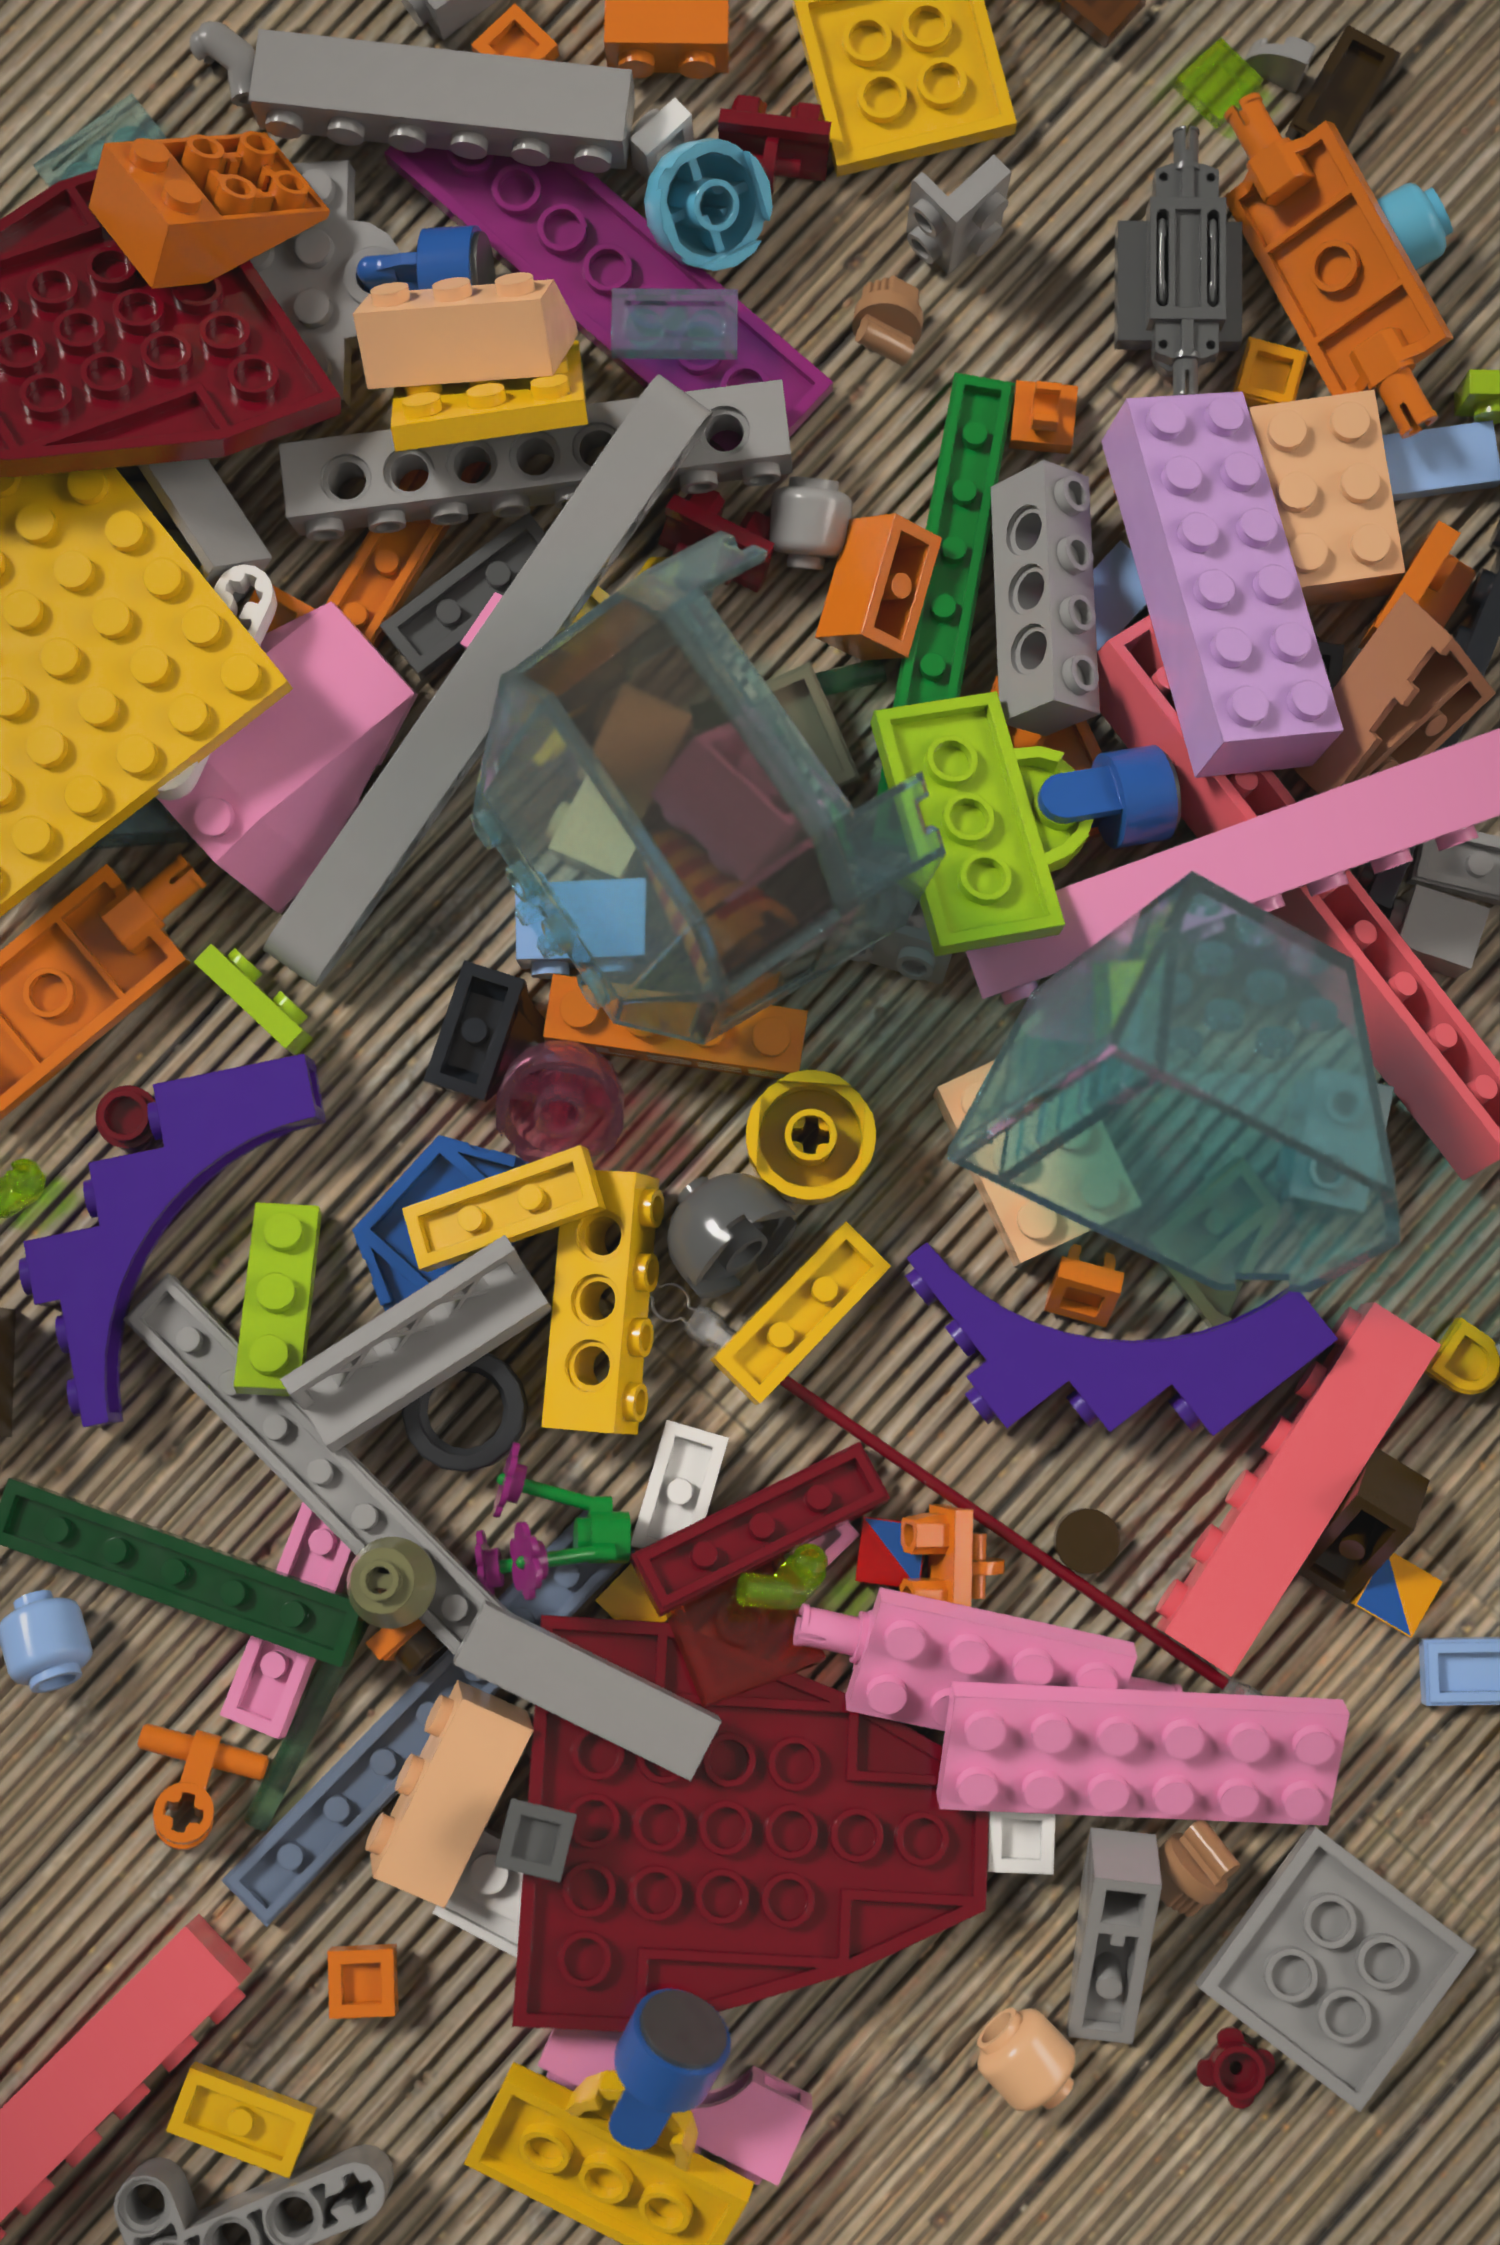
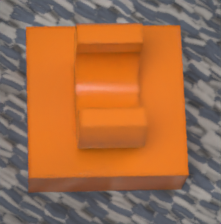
[1009,380,1078,454]
[1044,1244,1125,1328]

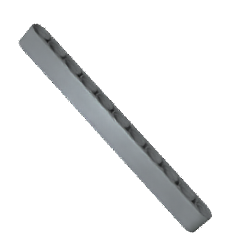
[263,374,713,987]

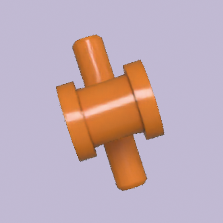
[137,1723,270,1850]

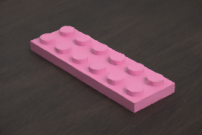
[936,1681,1350,1826]

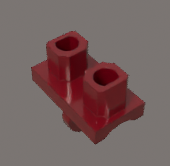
[718,94,831,195]
[658,490,775,593]

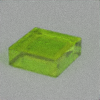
[1174,37,1264,130]

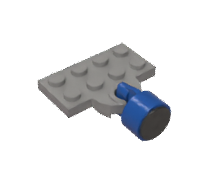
[250,160,495,408]

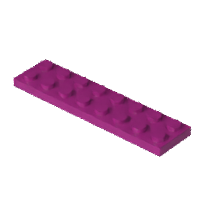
[384,146,833,452]

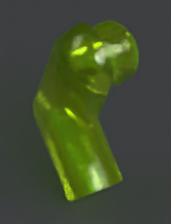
[0,1158,46,1218]
[736,1543,828,1610]

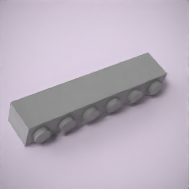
[248,29,635,173]

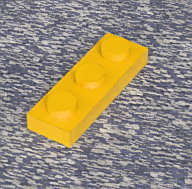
[402,1145,606,1272]
[710,1221,891,1405]

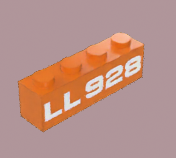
[543,974,808,1080]

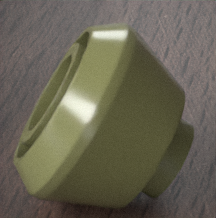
[347,1537,436,1629]

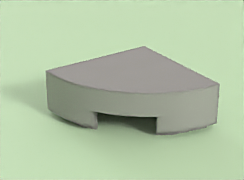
[1241,36,1316,94]

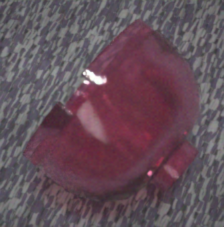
[495,1040,624,1163]

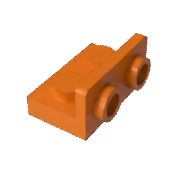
[1358,520,1476,649]

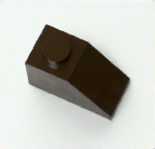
[1297,1447,1430,1604]

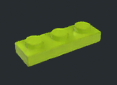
[233,1202,322,1397]

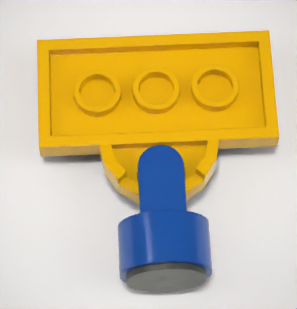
[464,1989,755,2245]

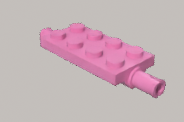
[793,1587,1183,1731]

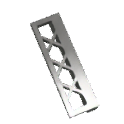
[280,1235,552,1453]

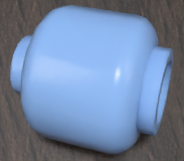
[0,1590,93,1693]

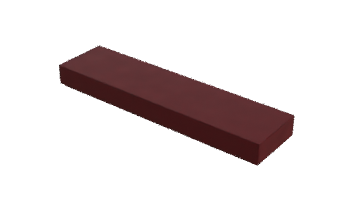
[629,1441,891,1618]

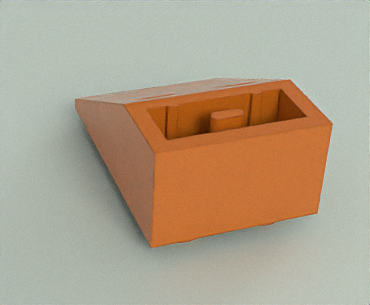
[88,131,330,289]

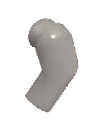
[190,21,255,107]

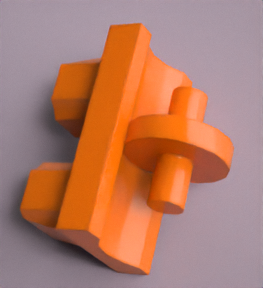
[900,1504,1005,1607]

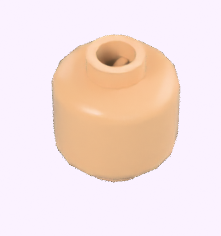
[977,2007,1076,2111]

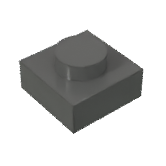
[494,1798,577,1882]

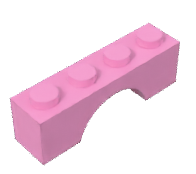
[537,2029,813,2186]

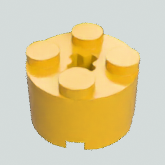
[746,1070,876,1205]

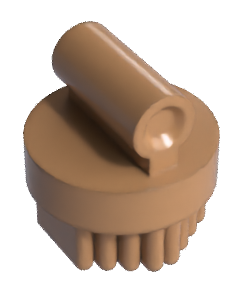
[852,276,923,366]
[1158,1820,1241,1917]

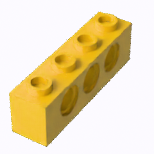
[541,1170,664,1435]

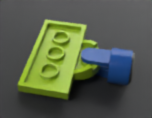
[870,691,1181,957]

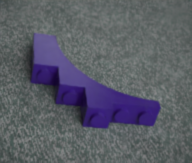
[19,1054,326,1427]
[905,1242,1338,1436]

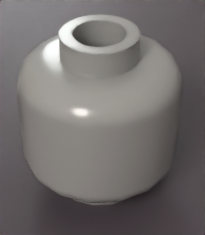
[769,476,852,570]

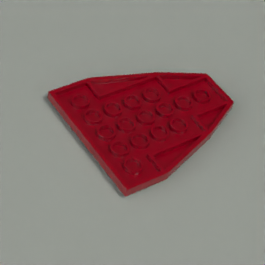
[0,169,341,477]
[512,1615,989,2032]

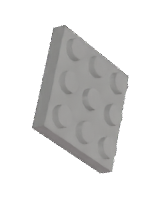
[1195,1825,1476,2112]

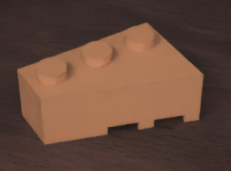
[1293,592,1496,794]

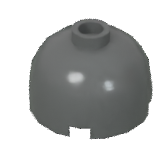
[667,1173,797,1299]

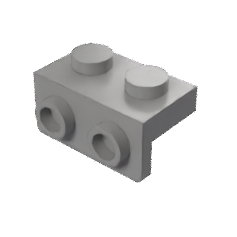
[906,154,1011,275]

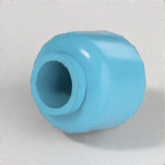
[1377,183,1453,270]

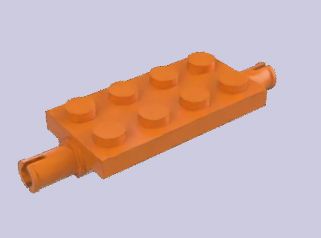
[1223,92,1454,439]
[0,854,207,1121]

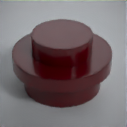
[96,1085,156,1149]

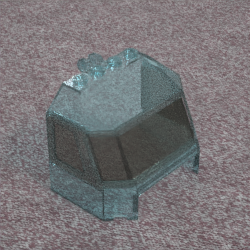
[470,530,946,1045]

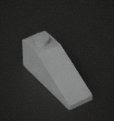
[1067,1827,1162,2044]

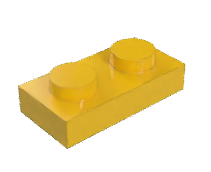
[166,2061,317,2179]

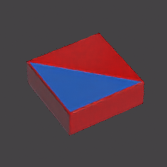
[855,1516,924,1587]

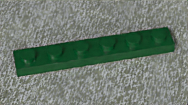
[0,1478,364,1668]

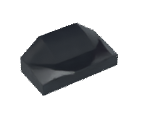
[423,960,546,1102]

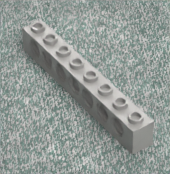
[279,379,793,541]

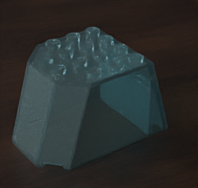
[946,871,1401,1292]

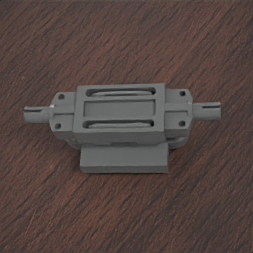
[1114,125,1242,396]

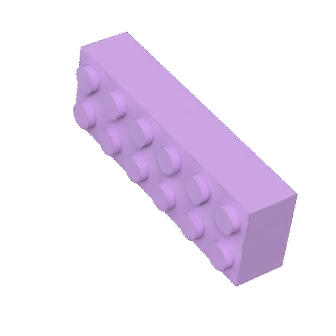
[1101,391,1344,778]

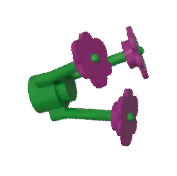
[475,1442,631,1601]

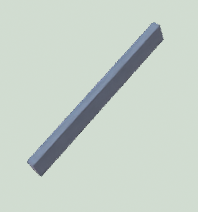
[221,1510,636,1927]

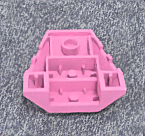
[156,601,418,913]

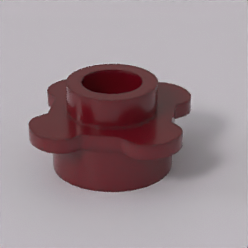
[1196,2026,1275,2109]

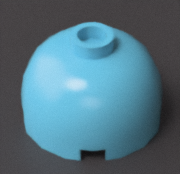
[644,138,773,271]

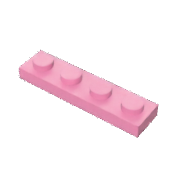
[220,1502,356,1739]

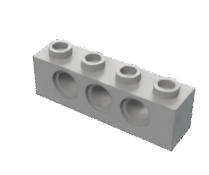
[991,460,1100,736]

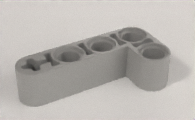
[114,2144,394,2245]

